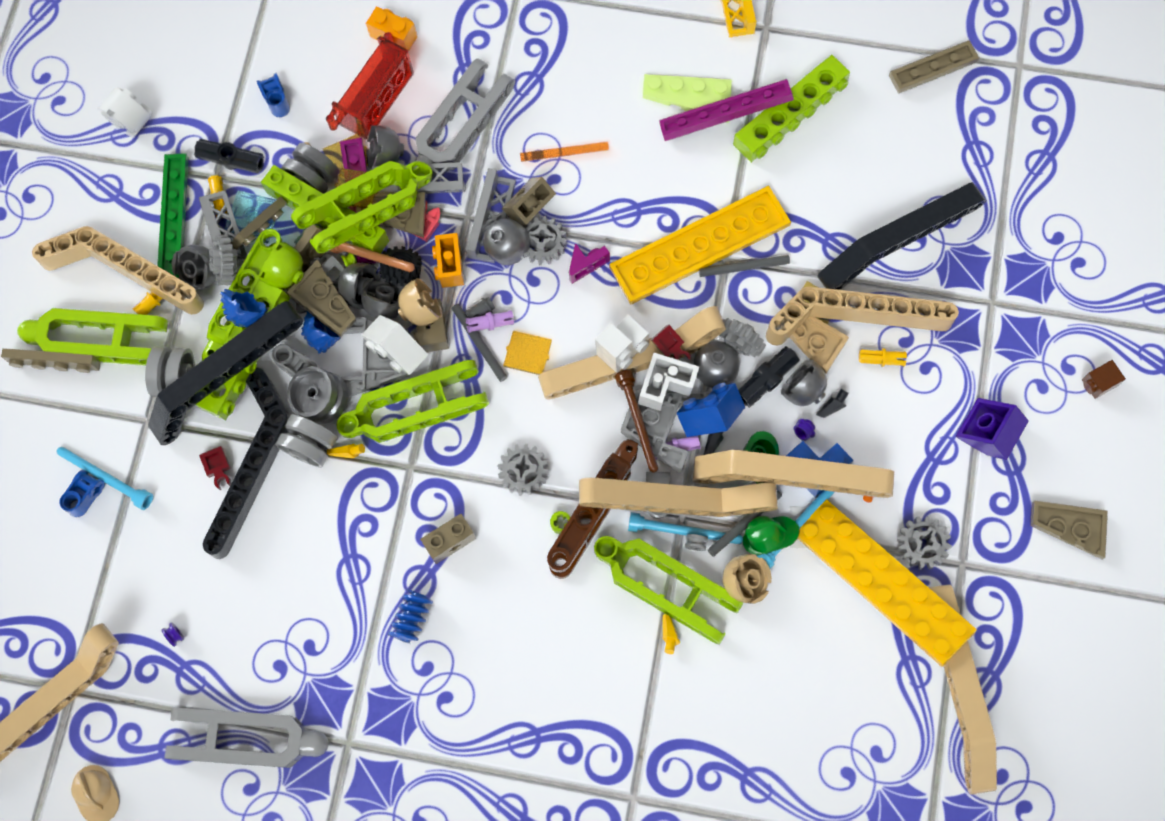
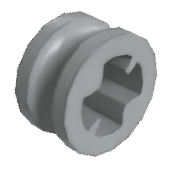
[685,534,708,551]

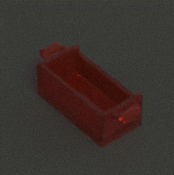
[326,32,414,140]

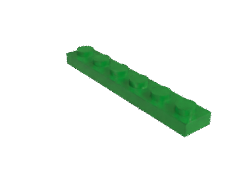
[157,154,189,278]

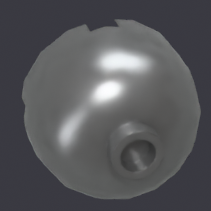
[366,125,404,169]
[483,219,530,265]
[172,245,216,291]
[338,263,381,309]
[361,278,404,319]
[693,341,740,388]
[781,359,827,406]

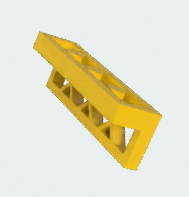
[721,0,756,38]

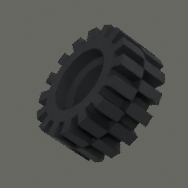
[379,246,422,286]

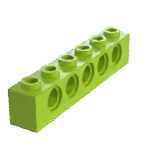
[733,55,850,162]
[261,165,389,253]
[196,280,290,421]

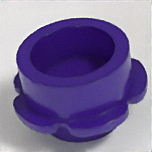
[793,419,816,441]

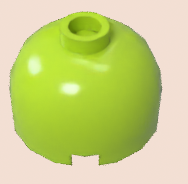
[259,242,304,289]

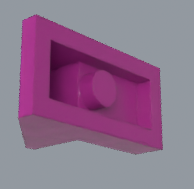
[569,244,610,284]

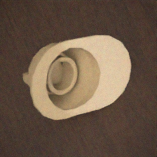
[71,765,119,821]

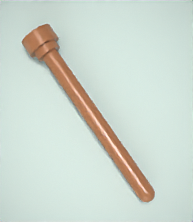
[329,242,415,272]

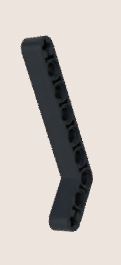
[817,182,987,290]
[148,301,303,446]
[202,367,290,559]

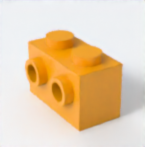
[366,6,418,54]
[432,233,464,288]

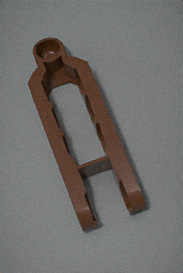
[547,439,638,579]

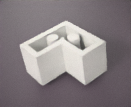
[361,315,428,375]
[595,315,649,373]
[638,353,699,411]

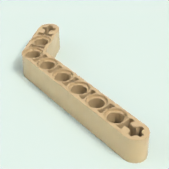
[32,226,204,315]
[765,287,959,346]
[538,306,726,400]
[692,450,895,498]
[579,478,778,517]
[929,584,997,795]
[0,623,119,762]

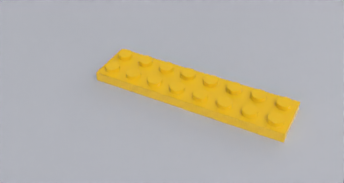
[609,186,791,305]
[798,499,977,667]

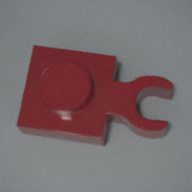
[650,324,691,360]
[199,446,232,490]

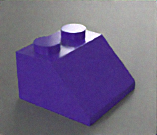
[956,398,1029,460]

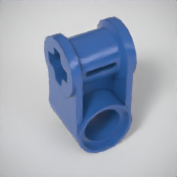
[256,73,290,118]
[59,470,105,517]

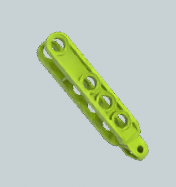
[291,161,432,253]
[202,229,283,361]
[17,308,168,366]
[336,360,489,443]
[594,536,744,645]

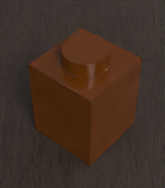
[1082,360,1126,399]

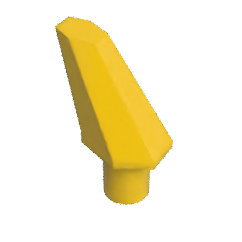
[327,444,365,458]
[662,614,680,654]

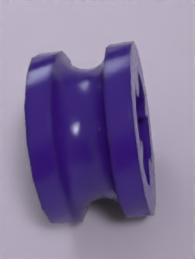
[161,622,185,647]

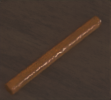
[520,141,609,162]

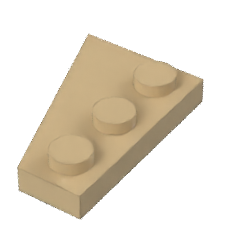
[781,314,849,374]

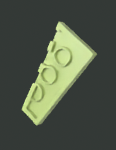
[643,74,732,123]

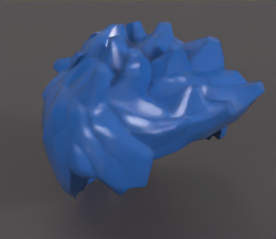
[220,289,267,328]
[301,311,341,354]

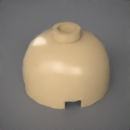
[398,278,443,326]
[722,554,772,604]

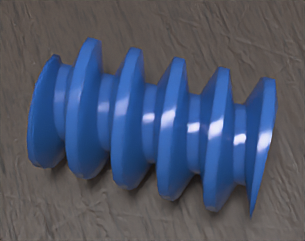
[387,589,433,644]

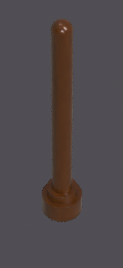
[615,370,658,473]

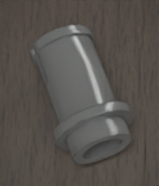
[465,297,495,318]

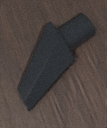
[816,389,849,418]
[703,432,724,455]

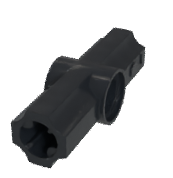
[194,138,264,174]
[738,346,800,408]

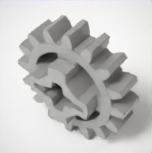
[523,216,567,265]
[209,235,238,285]
[719,318,766,357]
[497,444,549,496]
[897,516,952,570]

